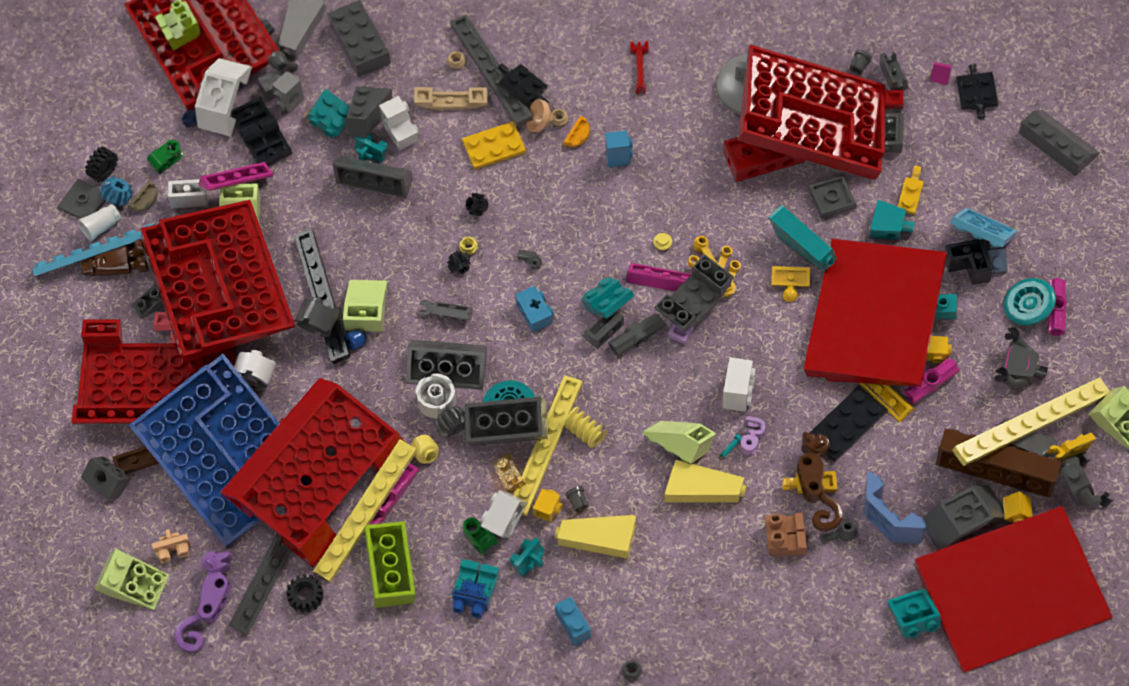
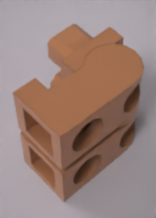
[765,512,806,556]

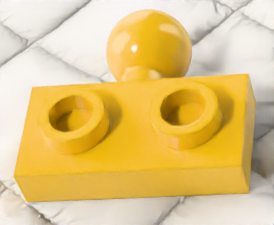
[771,266,810,302]

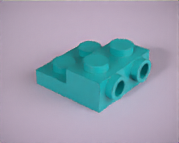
[305,88,350,138]
[581,277,635,319]
[887,588,941,639]

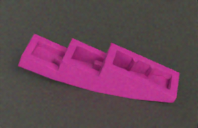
[369,463,419,525]

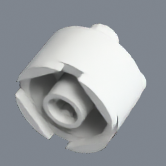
[234,350,276,391]
[416,374,456,419]

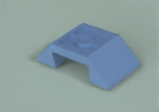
[864,471,926,544]

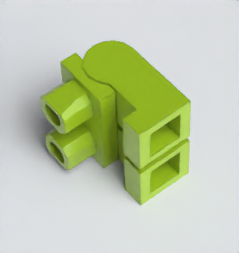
[155,0,200,50]

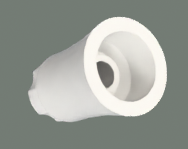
[78,204,121,242]

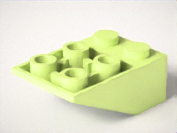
[220,184,260,222]
[343,280,387,332]
[1089,386,1129,449]
[642,421,716,463]
[94,549,169,610]

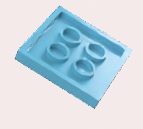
[950,207,1018,247]

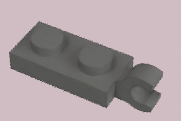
[419,300,473,321]

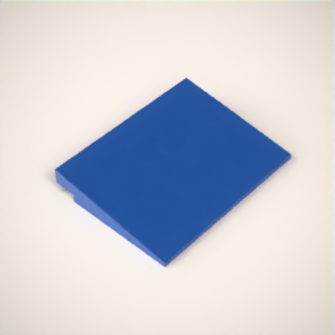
[129,354,311,547]

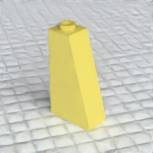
[665,460,747,503]
[555,515,636,559]

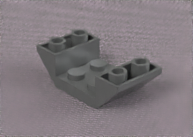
[654,254,734,331]
[922,485,1006,550]

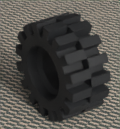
[85,146,118,182]
[286,574,324,613]

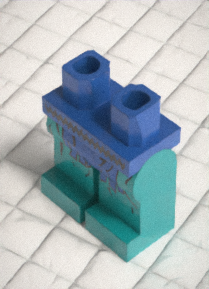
[452,559,500,619]

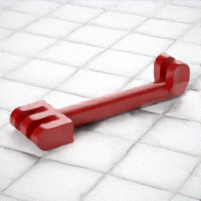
[630,41,649,94]

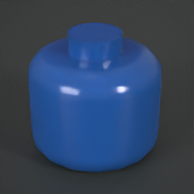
[345,329,366,350]

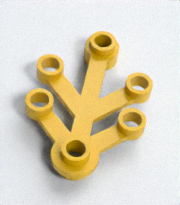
[687,236,741,297]

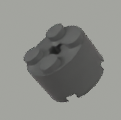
[294,297,339,337]

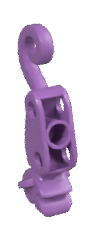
[174,551,233,653]

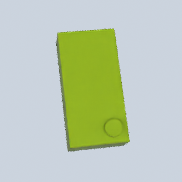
[364,521,415,608]

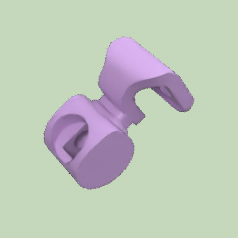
[740,416,765,456]

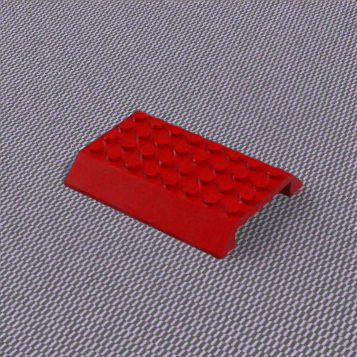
[71,319,237,424]

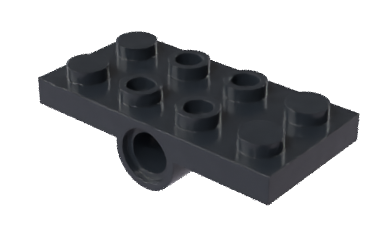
[230,97,292,165]

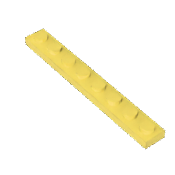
[514,375,583,516]
[313,439,417,582]

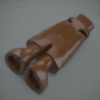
[81,239,148,276]

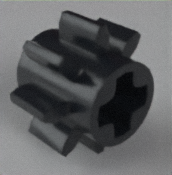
[465,193,489,216]
[447,251,471,275]

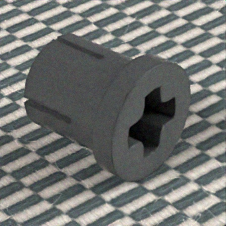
[849,50,872,74]
[565,486,589,512]

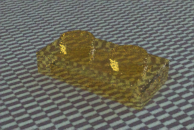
[492,453,526,494]

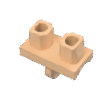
[152,529,191,564]

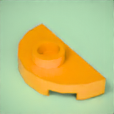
[563,115,590,147]

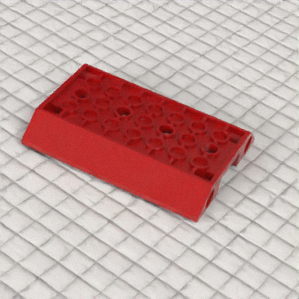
[220,378,405,568]

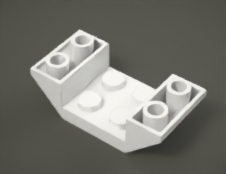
[195,58,252,137]

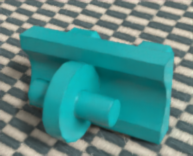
[354,134,388,163]
[509,538,545,577]

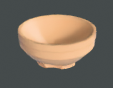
[526,99,553,133]

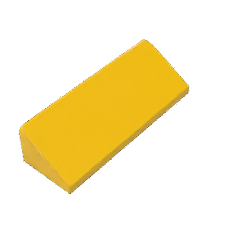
[859,383,916,422]

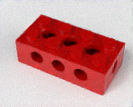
[723,137,806,182]

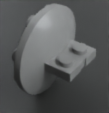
[717,54,747,115]

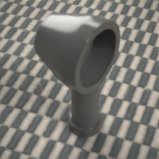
[268,51,298,72]
[819,520,857,544]

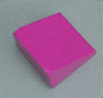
[930,62,952,85]

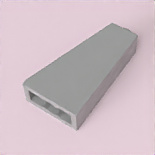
[279,0,326,59]

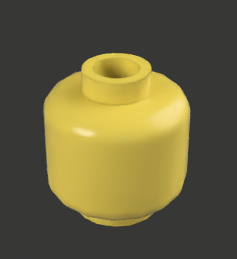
[411,435,439,464]

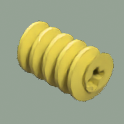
[564,406,607,448]

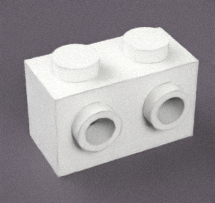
[168,179,209,209]

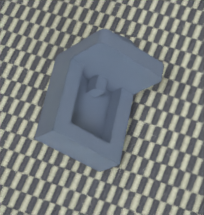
[986,246,1008,273]

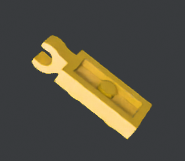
[898,165,924,215]
[1046,433,1096,461]
[782,471,837,494]

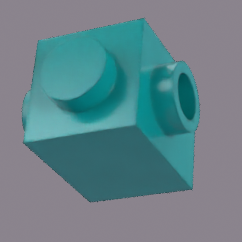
[935,294,957,319]

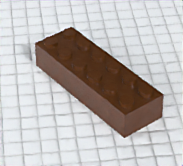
[935,428,1061,499]

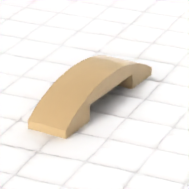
[414,87,487,110]

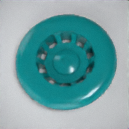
[1003,278,1056,325]
[483,380,535,402]

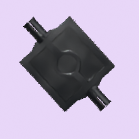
[497,63,549,105]
[956,64,998,119]

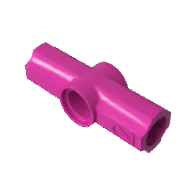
[1048,278,1067,336]
[904,358,959,404]

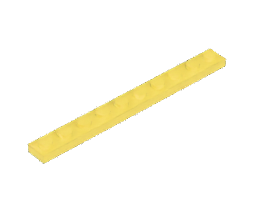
[953,377,1110,466]

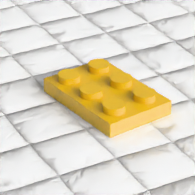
[462,121,526,170]

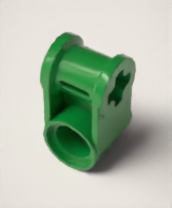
[147,139,183,174]
[463,517,498,556]

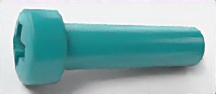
[720,434,742,458]

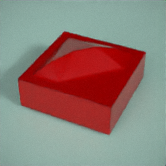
[885,90,904,109]

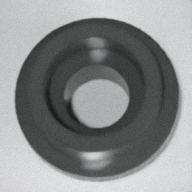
[622,660,642,681]

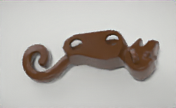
[796,432,843,531]

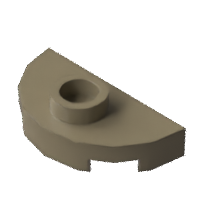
[127,179,158,211]

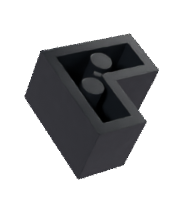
[944,239,993,285]

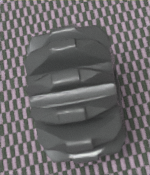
[434,406,466,438]

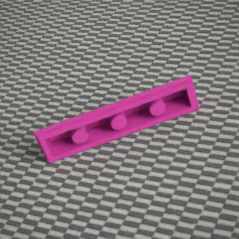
[198,162,274,191]
[626,263,692,292]

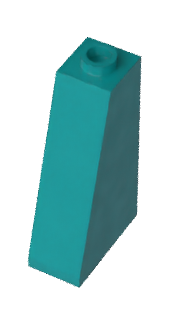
[768,205,837,272]

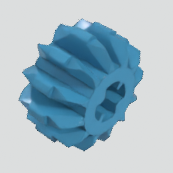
[100,176,133,207]

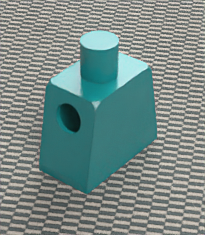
[869,200,915,240]

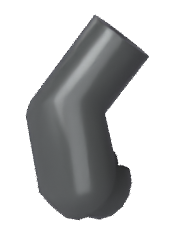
[518,250,542,269]

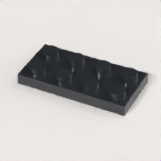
[809,386,888,462]

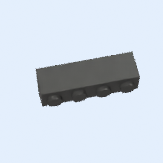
[1019,110,1100,176]
[332,156,413,198]
[406,340,487,389]

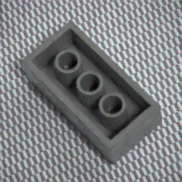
[327,0,391,77]
[465,397,548,446]

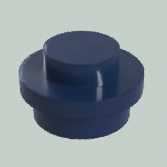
[182,110,197,127]

